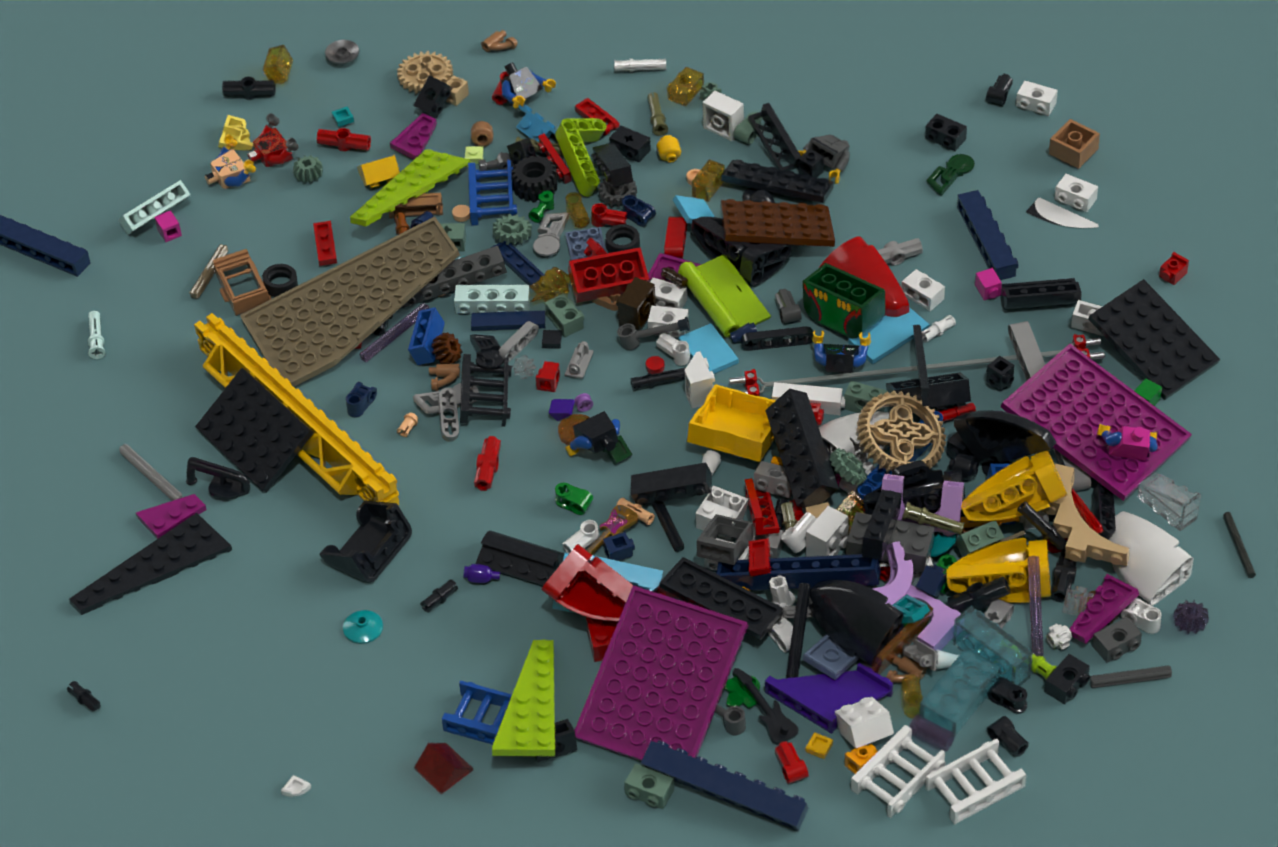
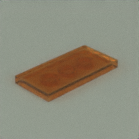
[872,605,934,675]

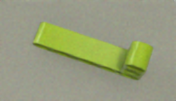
[555,118,606,197]

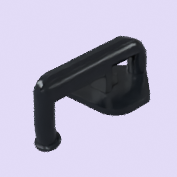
[186,457,250,499]

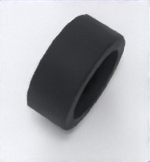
[606,224,640,253]
[262,264,298,297]

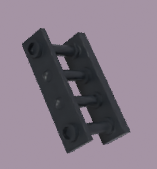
[460,354,512,427]

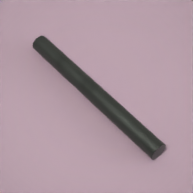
[1223,512,1256,578]

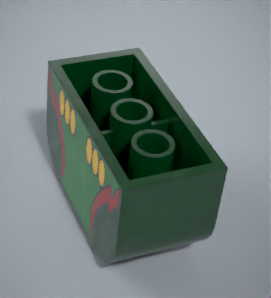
[802,263,885,339]

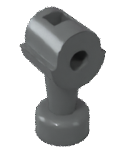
[478,152,513,171]

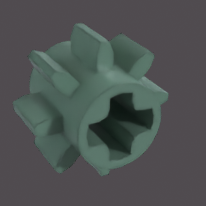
[700,82,722,101]

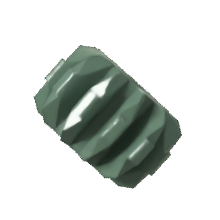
[293,155,323,184]

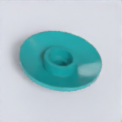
[930,532,957,557]
[343,610,383,644]

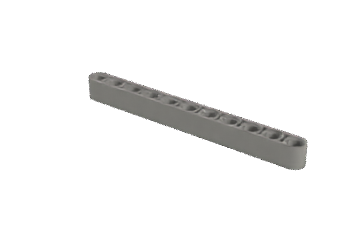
[1008,321,1091,491]

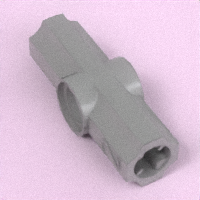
[877,238,923,265]

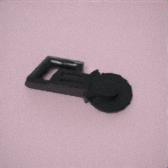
[470,334,504,369]

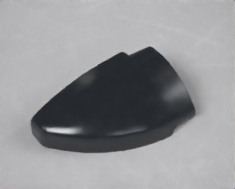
[692,217,792,285]
[863,469,965,517]

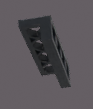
[748,103,801,171]

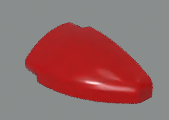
[819,236,909,317]

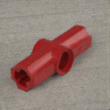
[316,128,371,151]
[474,436,501,491]

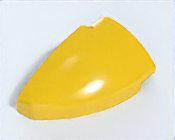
[961,450,1067,521]
[946,538,1051,603]

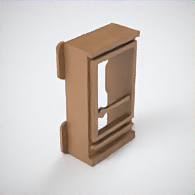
[212,249,272,315]

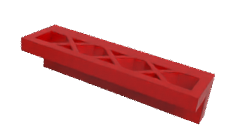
[744,478,780,535]

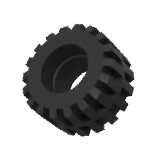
[512,156,558,202]

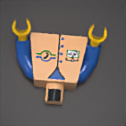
[205,134,256,189]

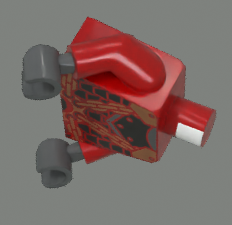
[247,113,298,167]

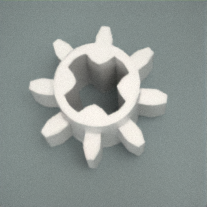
[1046,624,1072,650]

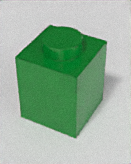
[1134,379,1162,406]

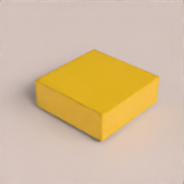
[805,732,833,759]

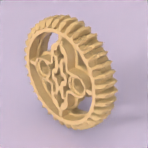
[856,391,946,473]

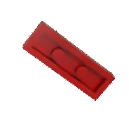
[538,133,572,184]
[313,221,337,266]

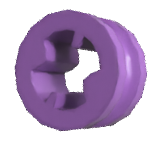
[575,393,593,412]

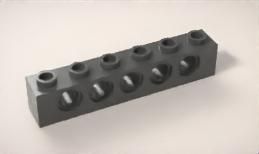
[402,246,507,308]

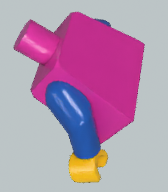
[1097,424,1158,460]

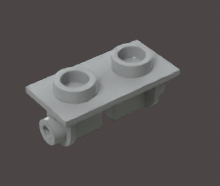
[565,341,594,379]
[903,639,938,671]

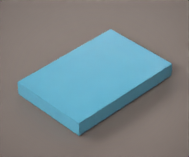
[679,323,739,374]

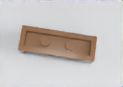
[389,193,443,219]

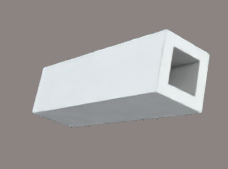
[772,382,845,415]

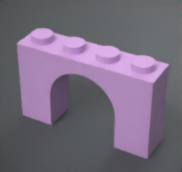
[881,474,964,536]
[892,585,963,650]

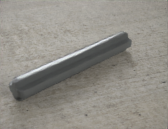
[1090,665,1172,688]

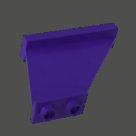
[765,663,893,734]

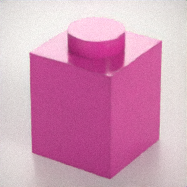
[154,210,182,242]
[975,268,1002,301]

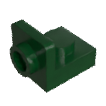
[602,435,633,465]

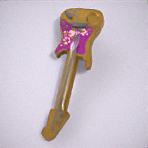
[587,505,639,555]

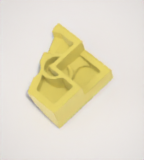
[218,115,253,150]

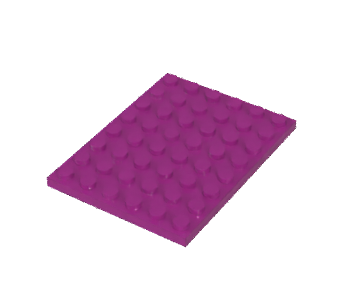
[1001,344,1192,501]
[575,585,748,761]

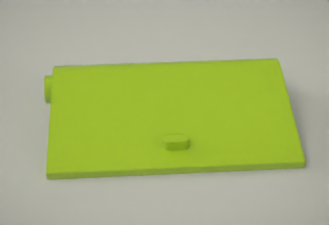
[678,254,771,338]

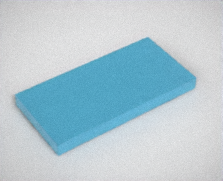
[848,307,930,364]

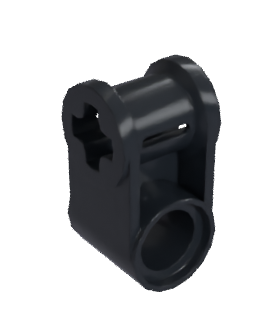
[987,677,1027,714]

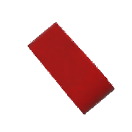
[664,216,687,259]

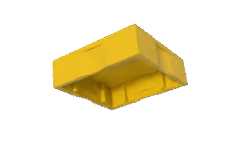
[687,384,776,462]

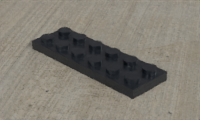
[721,160,834,203]
[660,557,783,640]

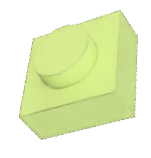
[465,146,484,164]

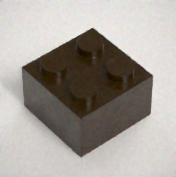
[616,277,656,331]

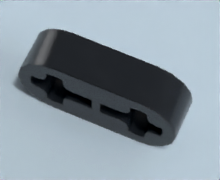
[892,460,930,486]

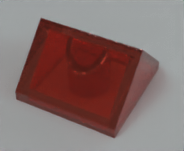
[414,743,473,794]

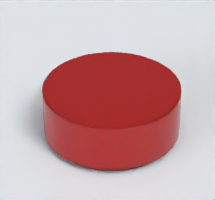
[646,356,665,374]

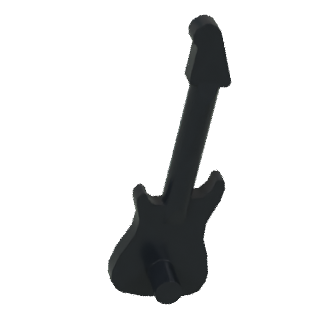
[732,668,799,745]

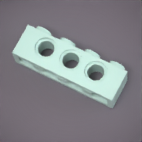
[118,180,191,235]
[454,285,531,314]

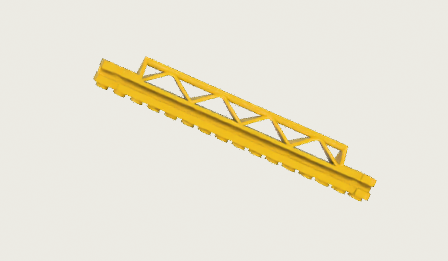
[194,313,400,505]

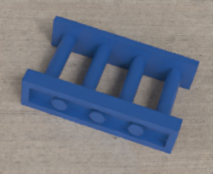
[468,160,517,226]
[442,680,512,745]

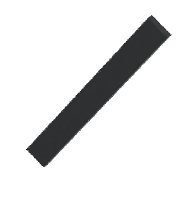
[913,324,930,406]

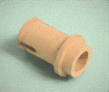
[397,412,418,437]

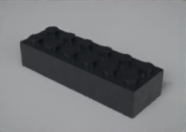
[765,388,839,508]

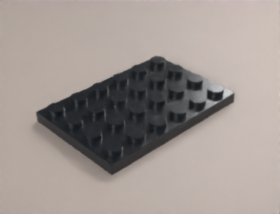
[1088,279,1220,400]
[195,367,314,493]

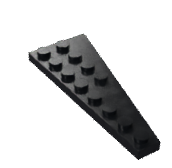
[69,513,232,615]

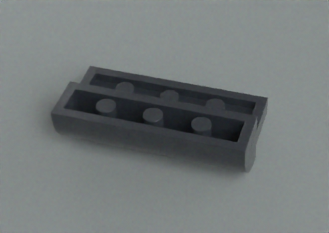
[1001,278,1082,309]
[475,530,565,587]

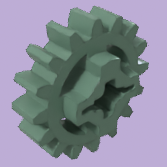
[493,214,532,245]
[829,448,868,486]

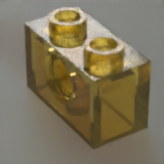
[263,44,293,84]
[667,67,704,107]
[692,159,725,202]

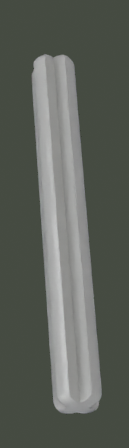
[119,444,183,501]

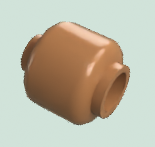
[471,121,494,147]

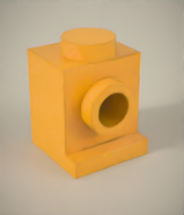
[845,744,878,774]

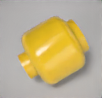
[657,135,681,163]

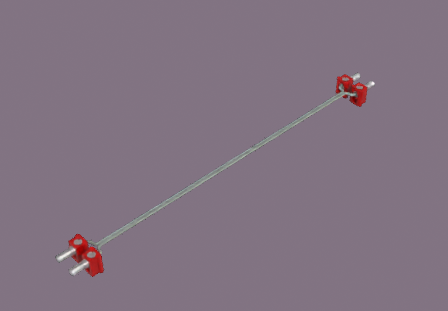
[729,334,1105,396]

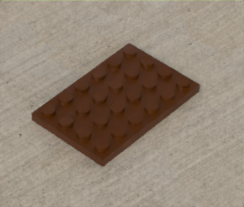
[720,199,835,247]

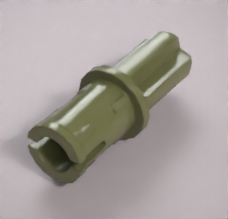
[781,502,798,531]

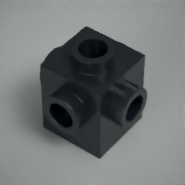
[507,137,537,165]
[986,356,1014,391]

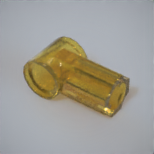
[566,192,590,229]
[901,675,923,719]

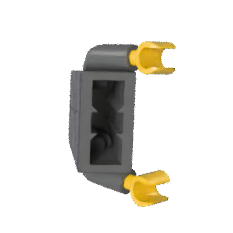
[798,134,850,184]

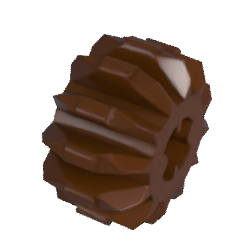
[431,332,463,364]

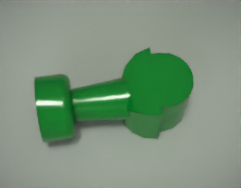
[528,191,554,223]

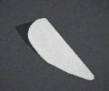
[1026,198,1099,228]

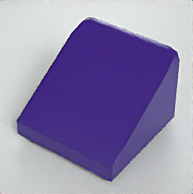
[549,399,575,421]

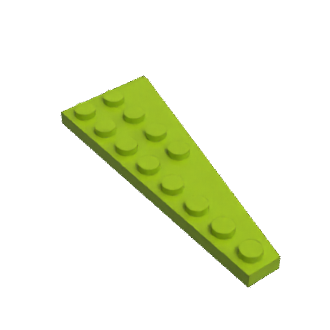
[350,149,470,227]
[492,639,555,756]

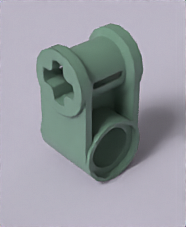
[733,112,762,145]

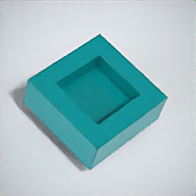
[331,106,354,127]

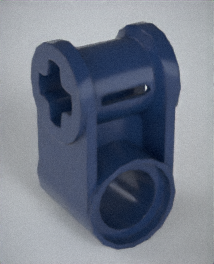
[622,195,656,227]
[346,382,377,418]

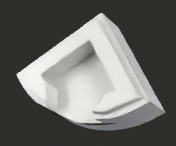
[281,775,311,797]

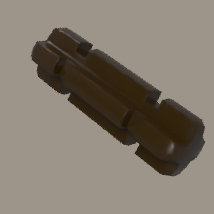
[661,267,688,287]

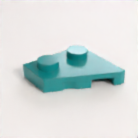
[892,594,930,623]

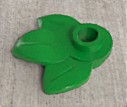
[724,676,760,708]

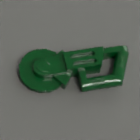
[926,154,975,195]

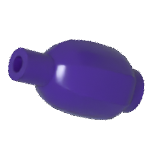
[463,564,500,583]

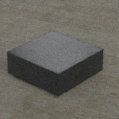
[542,330,562,348]

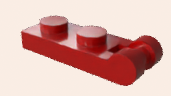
[575,98,620,136]

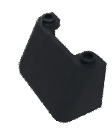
[319,501,412,582]

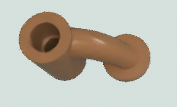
[481,30,518,52]
[429,364,460,391]
[886,656,927,684]

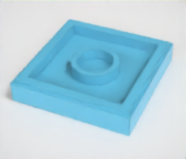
[673,195,715,224]

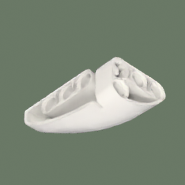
[818,411,902,463]
[1109,511,1194,606]

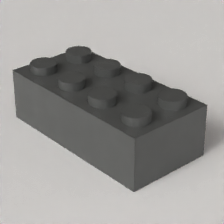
[846,512,935,572]

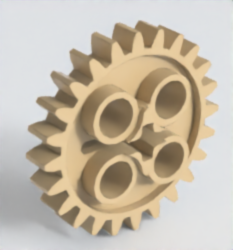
[397,51,453,94]

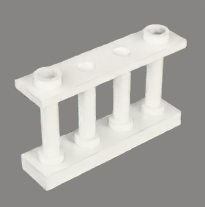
[851,725,945,818]
[926,739,1026,824]

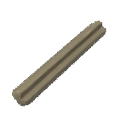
[189,244,228,299]

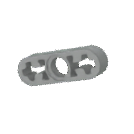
[499,321,539,362]
[438,388,459,442]

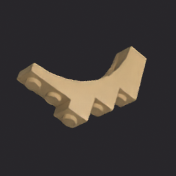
[1041,463,1129,566]

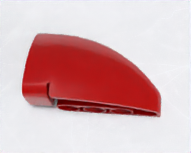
[541,544,633,622]

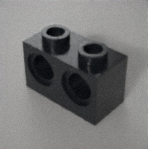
[925,113,967,151]

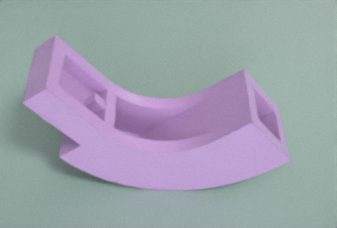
[874,541,913,605]

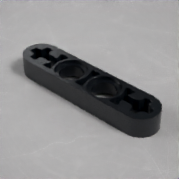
[741,326,813,351]
[1093,483,1116,540]

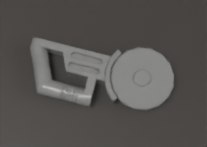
[533,212,569,256]
[413,383,479,415]

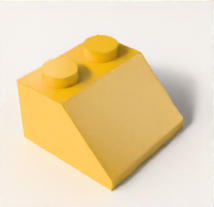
[357,155,400,188]

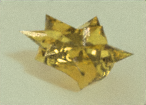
[529,267,571,302]

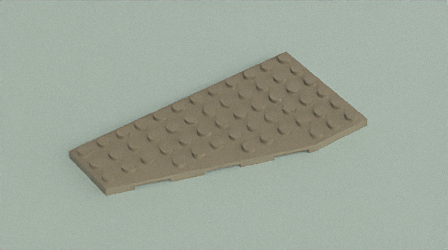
[240,217,460,387]

